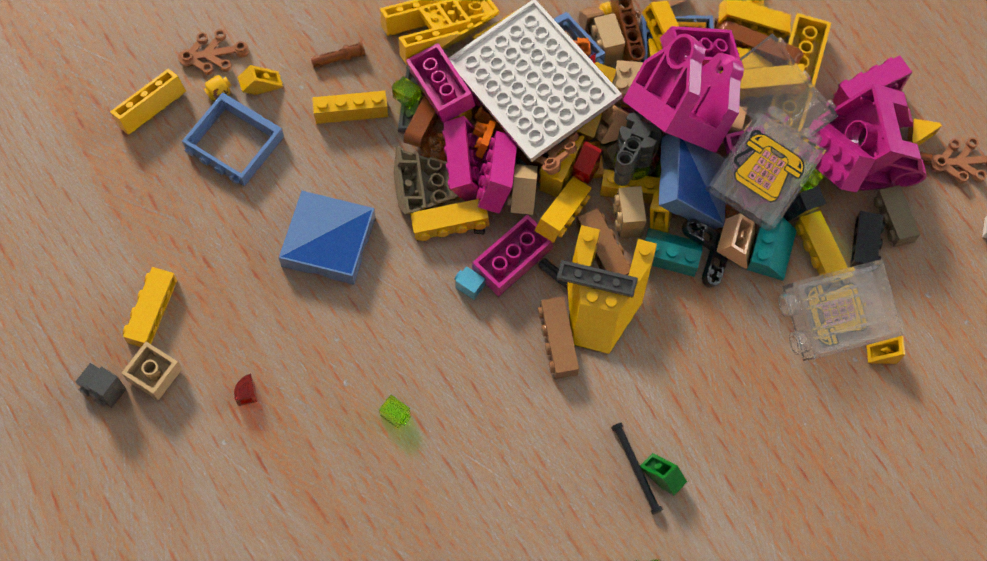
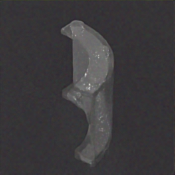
[739,34,838,157]

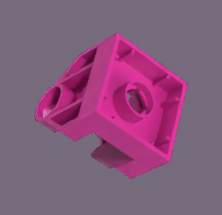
[622,33,744,153]
[818,83,927,191]

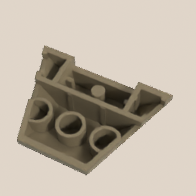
[394,146,458,215]

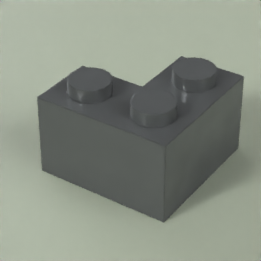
[75,363,126,408]

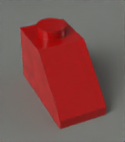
[572,141,602,184]

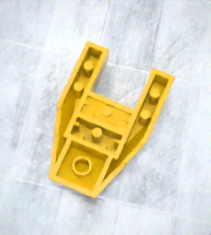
[380,0,499,65]
[567,225,657,354]

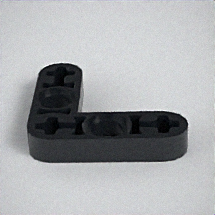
[682,219,728,288]

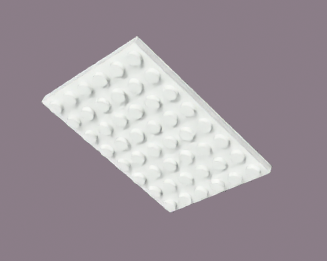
[449,0,623,162]

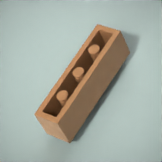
[576,208,631,275]
[538,297,579,379]

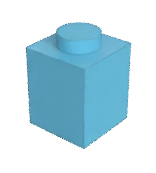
[455,266,485,300]

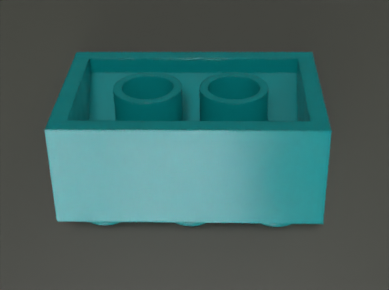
[747,212,796,281]
[645,228,703,277]

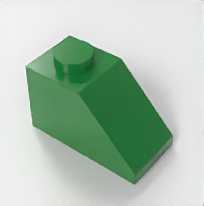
[640,453,688,495]

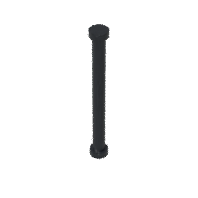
[611,422,663,515]

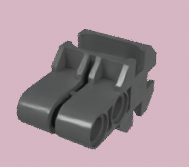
[613,112,663,186]

